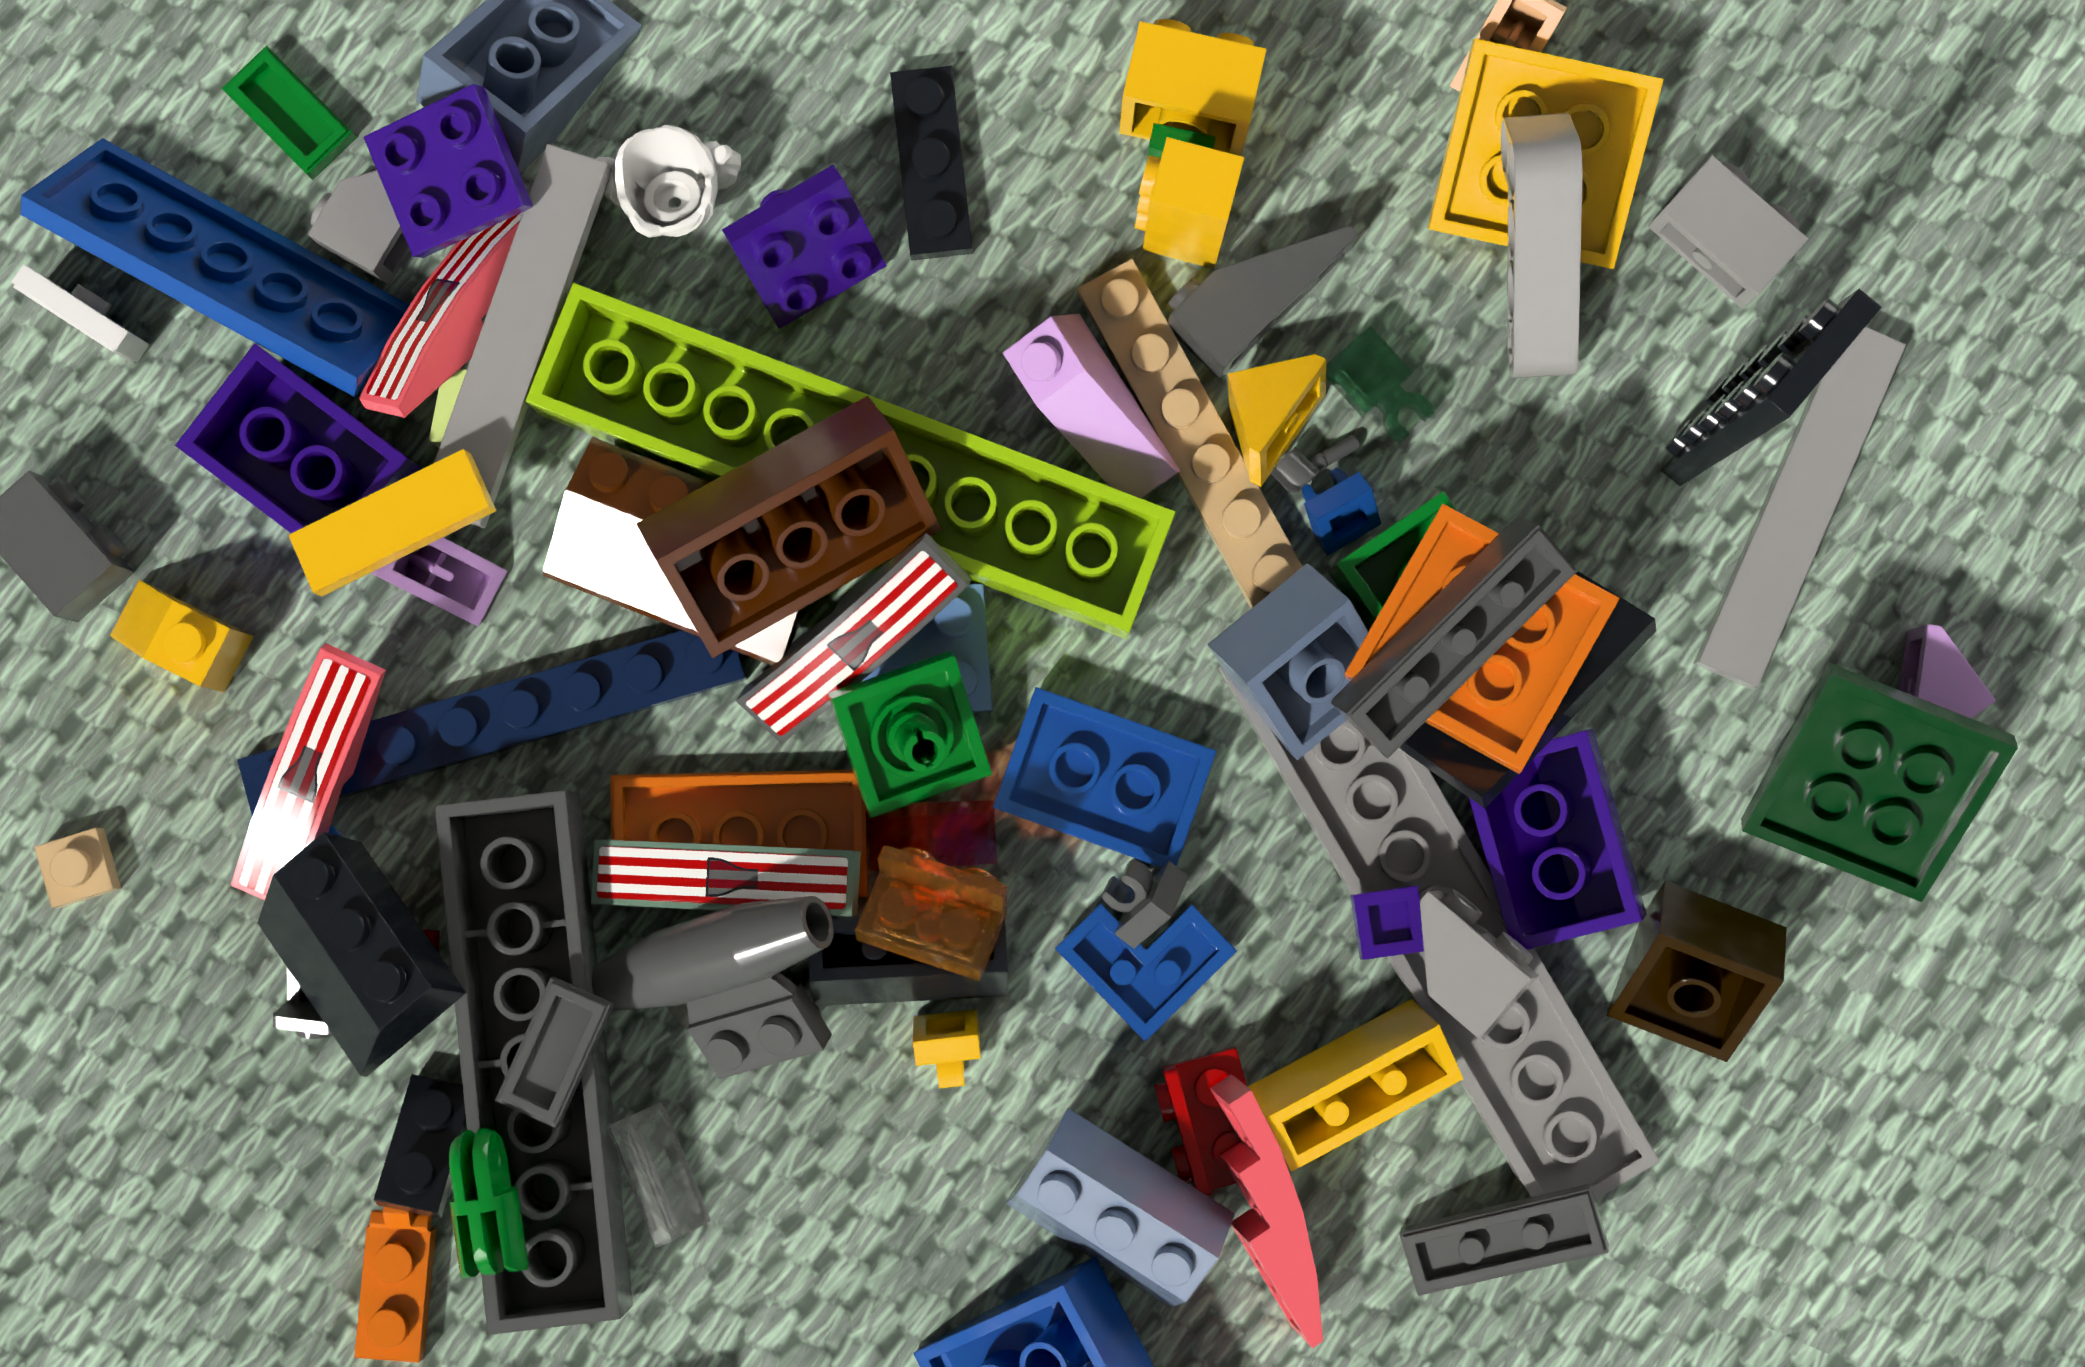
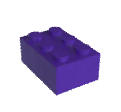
[175,343,423,533]

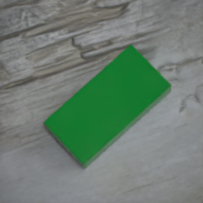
[221,45,358,180]

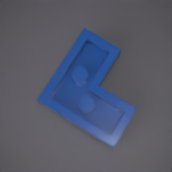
[1055,903,1237,1042]

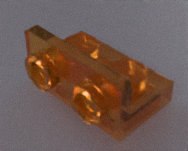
[855,846,1007,981]

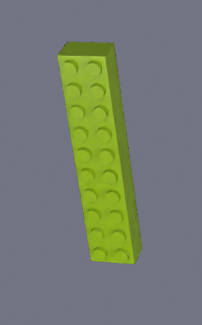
[525,283,1175,640]

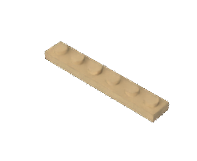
[1077,259,1303,608]

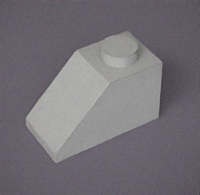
[307,170,410,286]

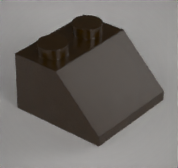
[1607,881,1787,1062]

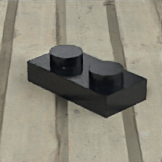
[374,1074,467,1219]

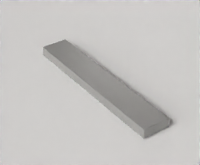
[434,144,612,528]
[1693,327,1906,690]

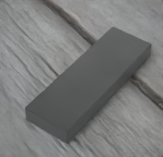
[1399,1183,1609,1296]

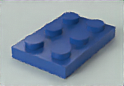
[993,687,1217,868]

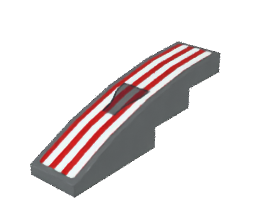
[736,533,972,744]

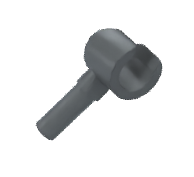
[1271,435,1360,493]

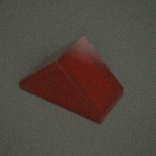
[867,800,997,871]

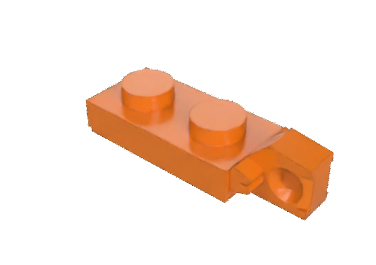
[354,1207,436,1363]

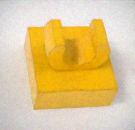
[913,1009,981,1089]

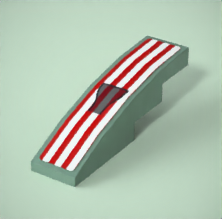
[591,839,861,916]

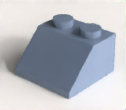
[1207,563,1368,760]

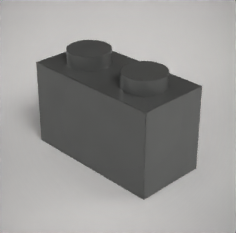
[0,471,135,623]

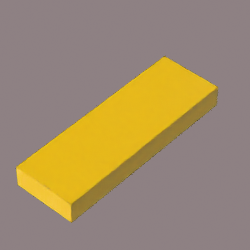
[288,449,496,597]

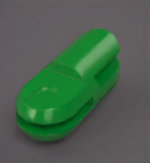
[449,1128,529,1278]

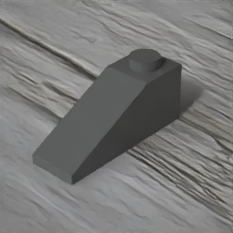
[1168,225,1359,380]

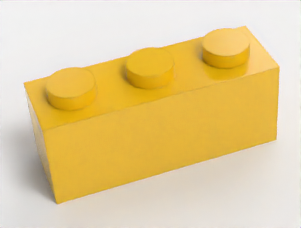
[1134,137,1244,269]
[1248,999,1463,1172]

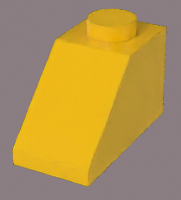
[110,580,254,692]

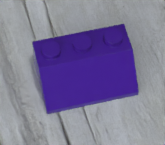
[1469,729,1647,950]

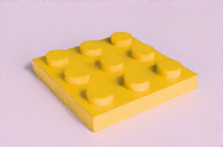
[1427,39,1664,269]

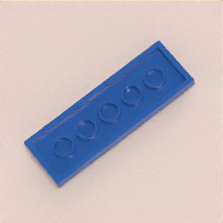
[20,138,410,397]

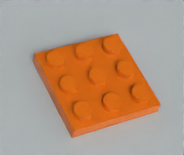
[1345,504,1620,774]

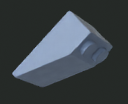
[416,0,642,173]

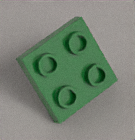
[828,651,992,818]

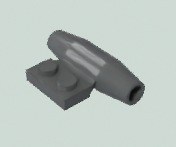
[592,896,834,1079]

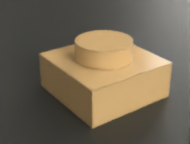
[34,828,121,908]

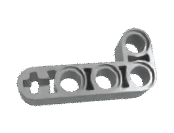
[1501,113,1583,379]

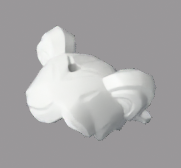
[596,125,741,238]

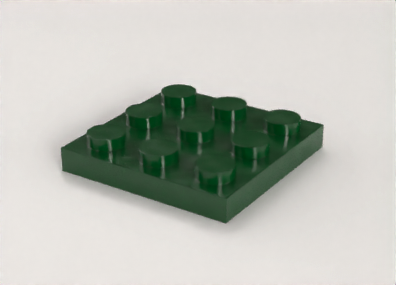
[1741,663,2018,902]

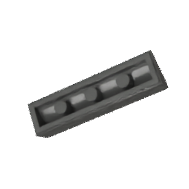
[1331,517,1577,758]

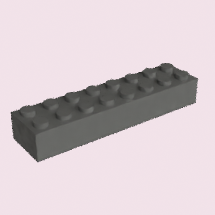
[435,790,633,1335]

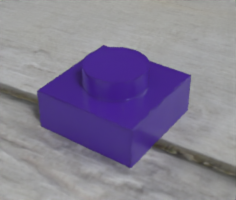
[1350,886,1424,960]

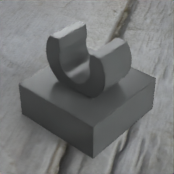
[1102,859,1189,949]

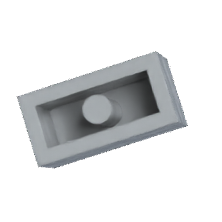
[1648,155,1808,308]

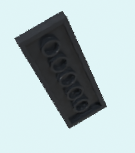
[1660,289,1881,486]

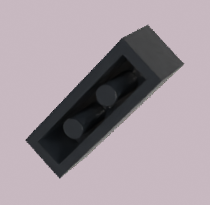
[809,909,1008,1006]

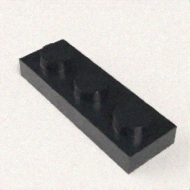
[890,65,973,261]

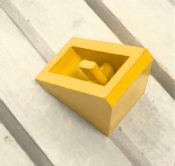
[1227,354,1326,487]

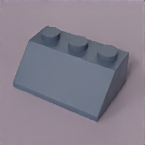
[1005,1108,1235,1307]

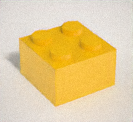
[1119,19,1266,156]

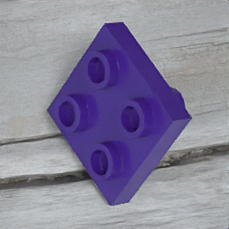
[363,84,533,258]
[722,165,887,329]

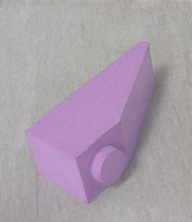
[1003,314,1181,499]

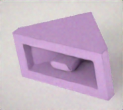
[371,537,507,627]
[1899,624,1996,719]

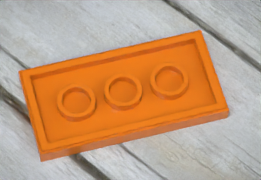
[610,770,869,897]

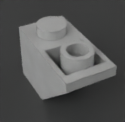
[1420,889,1539,1039]

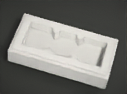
[11,264,150,364]

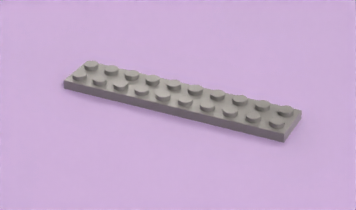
[1218,666,1660,1200]

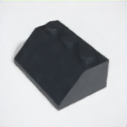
[257,832,466,1077]

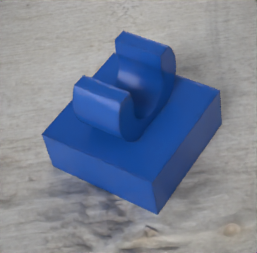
[1302,468,1381,556]

